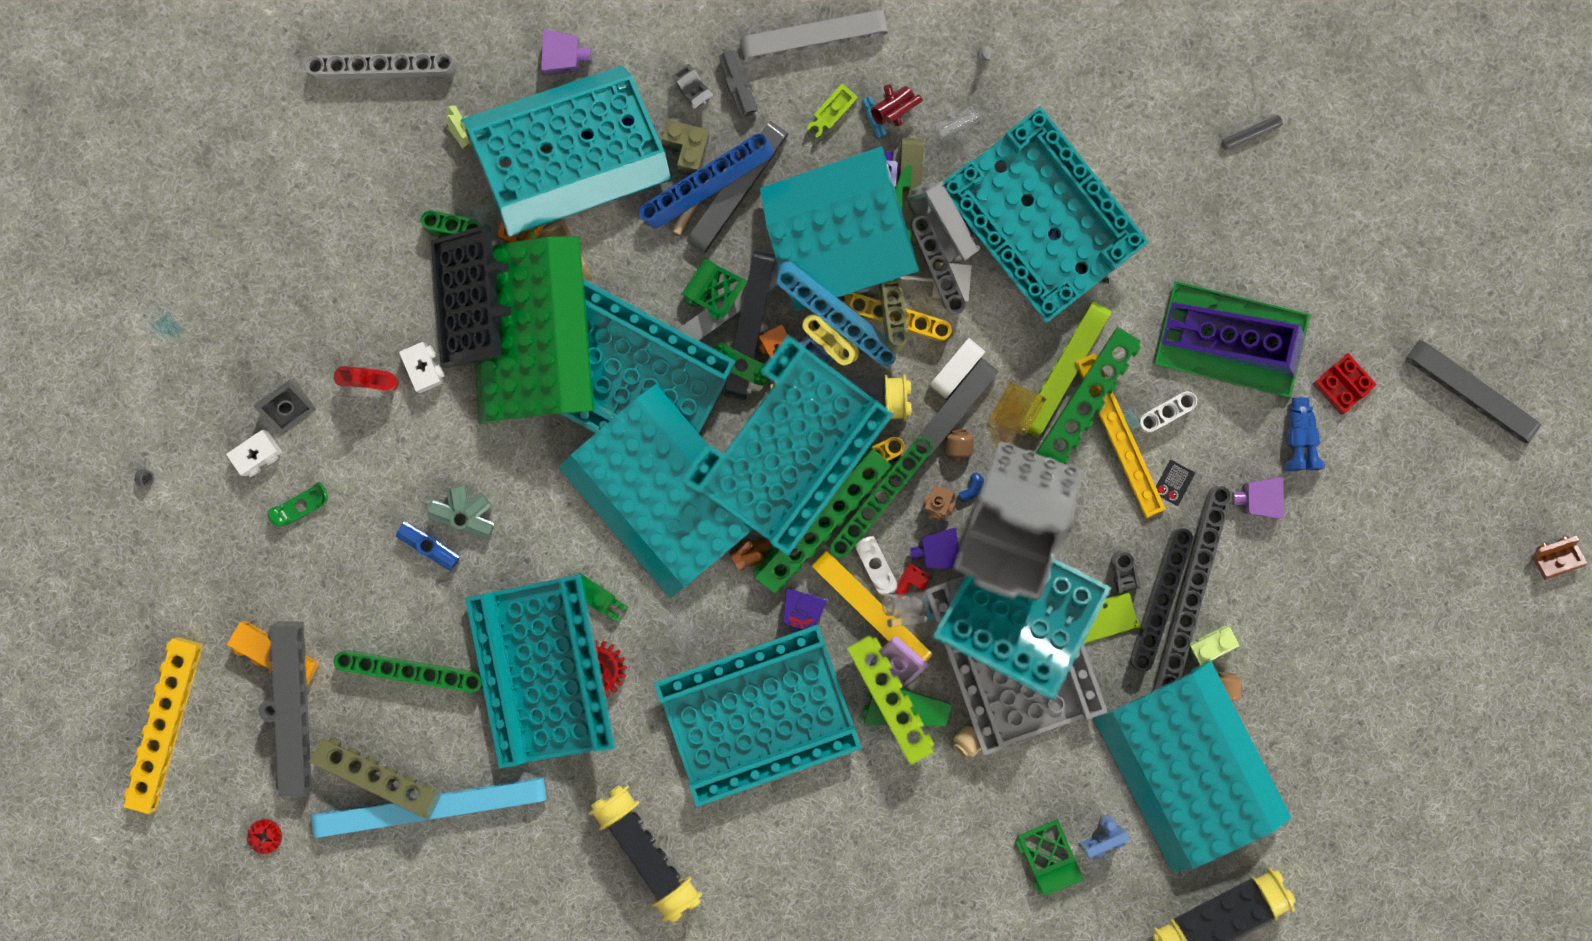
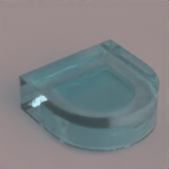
[1122,409,1141,432]

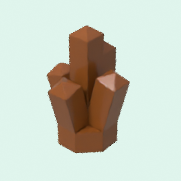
[729,538,773,572]

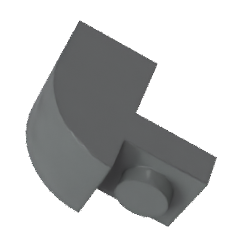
[671,64,713,109]

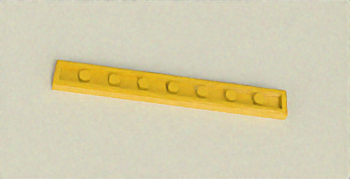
[1075,353,1166,519]

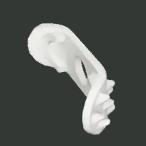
[855,536,897,596]

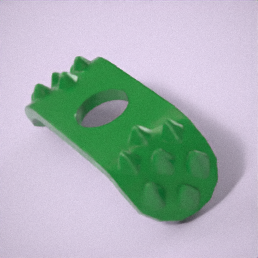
[714,342,770,386]
[267,482,328,527]

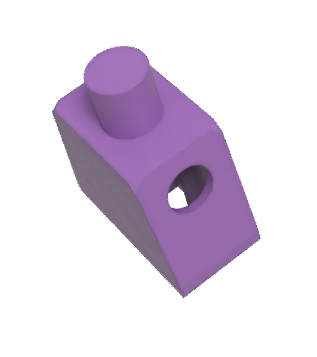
[541,30,592,75]
[1232,477,1284,519]

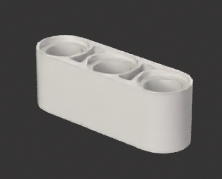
[929,338,985,399]
[1136,391,1197,433]

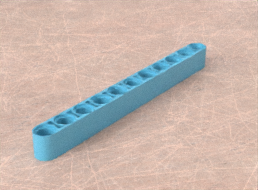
[310,778,547,838]

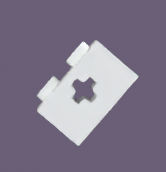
[399,342,444,393]
[226,430,282,477]

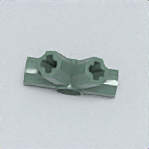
[427,486,495,540]

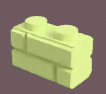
[1189,626,1239,666]

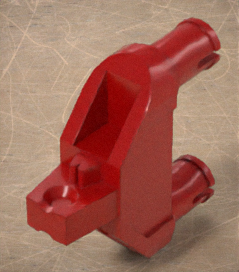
[334,366,399,391]

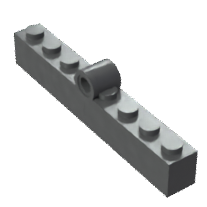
[258,621,312,797]

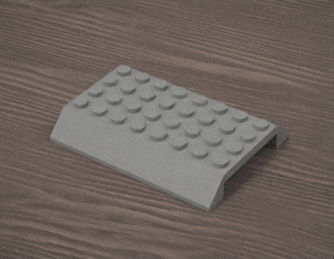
[926,574,1108,756]

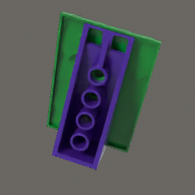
[1155,281,1310,399]

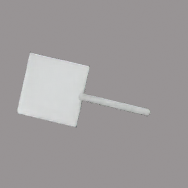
[901,262,972,301]

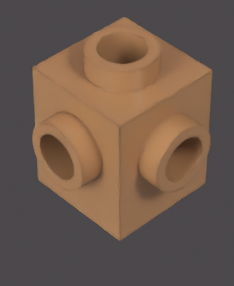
[923,485,956,521]

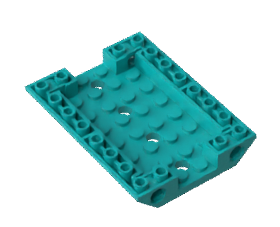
[461,65,671,237]
[941,106,1149,323]

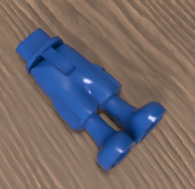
[1284,397,1325,471]

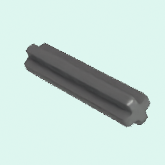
[1221,115,1283,150]

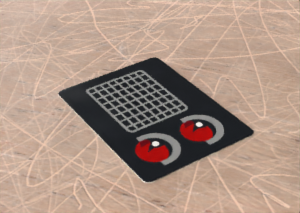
[1156,460,1195,506]

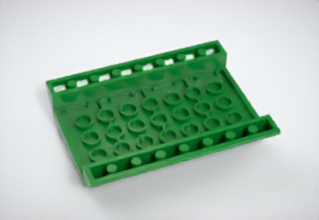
[474,236,594,425]

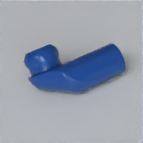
[958,473,984,503]

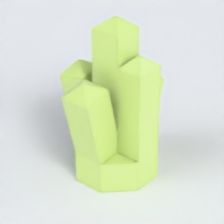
[445,106,471,150]

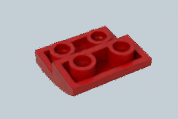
[1312,353,1377,415]

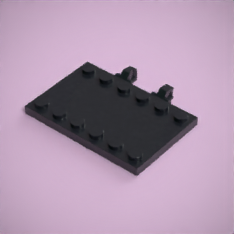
[431,225,512,368]

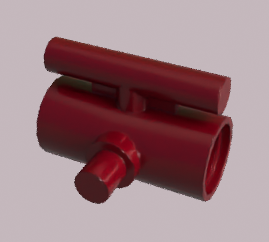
[870,84,923,126]

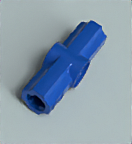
[395,521,461,571]

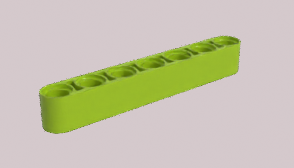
[1019,301,1112,439]

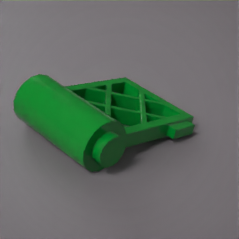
[681,258,747,320]
[1016,819,1084,897]

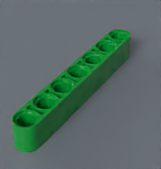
[831,436,933,558]
[333,650,483,693]

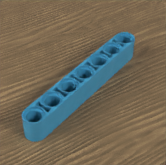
[777,262,896,366]

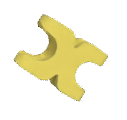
[803,314,860,365]

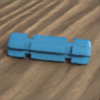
[862,96,886,138]

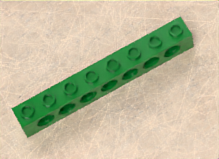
[1035,326,1141,465]
[753,445,892,594]

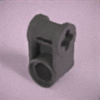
[1111,551,1140,594]

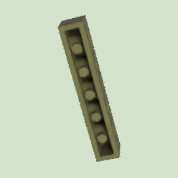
[309,738,440,820]

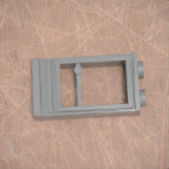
[906,181,981,263]

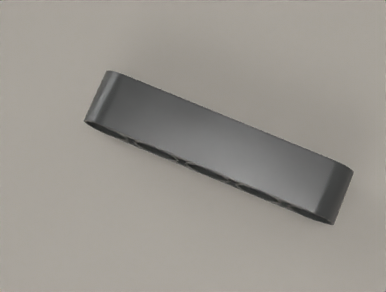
[910,214,966,314]

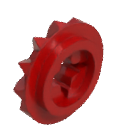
[247,819,282,854]

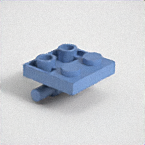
[1080,815,1130,859]

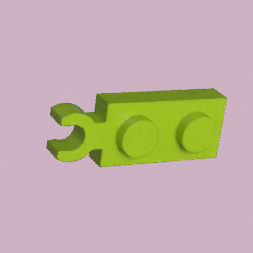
[806,83,858,139]

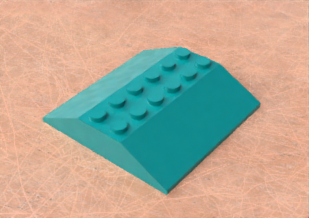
[760,146,919,311]
[933,558,1111,700]

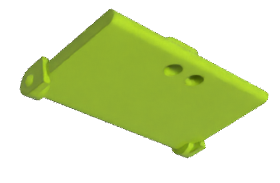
[1083,592,1140,644]

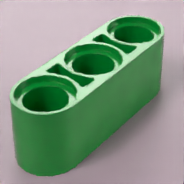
[420,210,482,237]

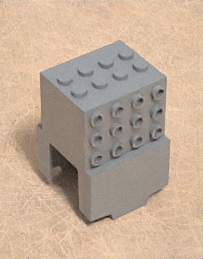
[954,441,1083,599]

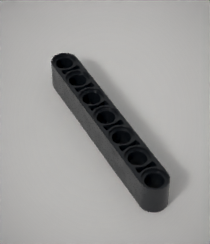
[724,250,776,400]
[1130,528,1193,672]

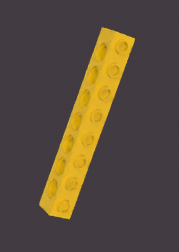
[123,637,203,814]

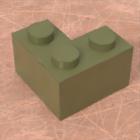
[662,119,710,176]

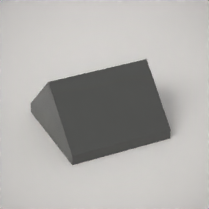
[254,380,316,434]

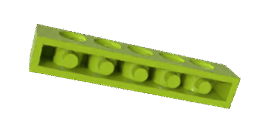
[847,635,934,765]

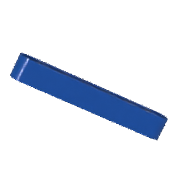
[639,134,774,229]

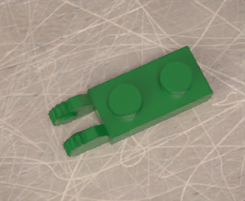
[579,573,629,623]

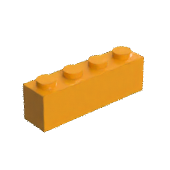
[227,621,320,686]

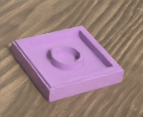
[871,635,928,688]

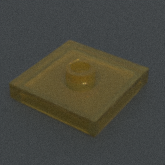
[989,382,1046,436]

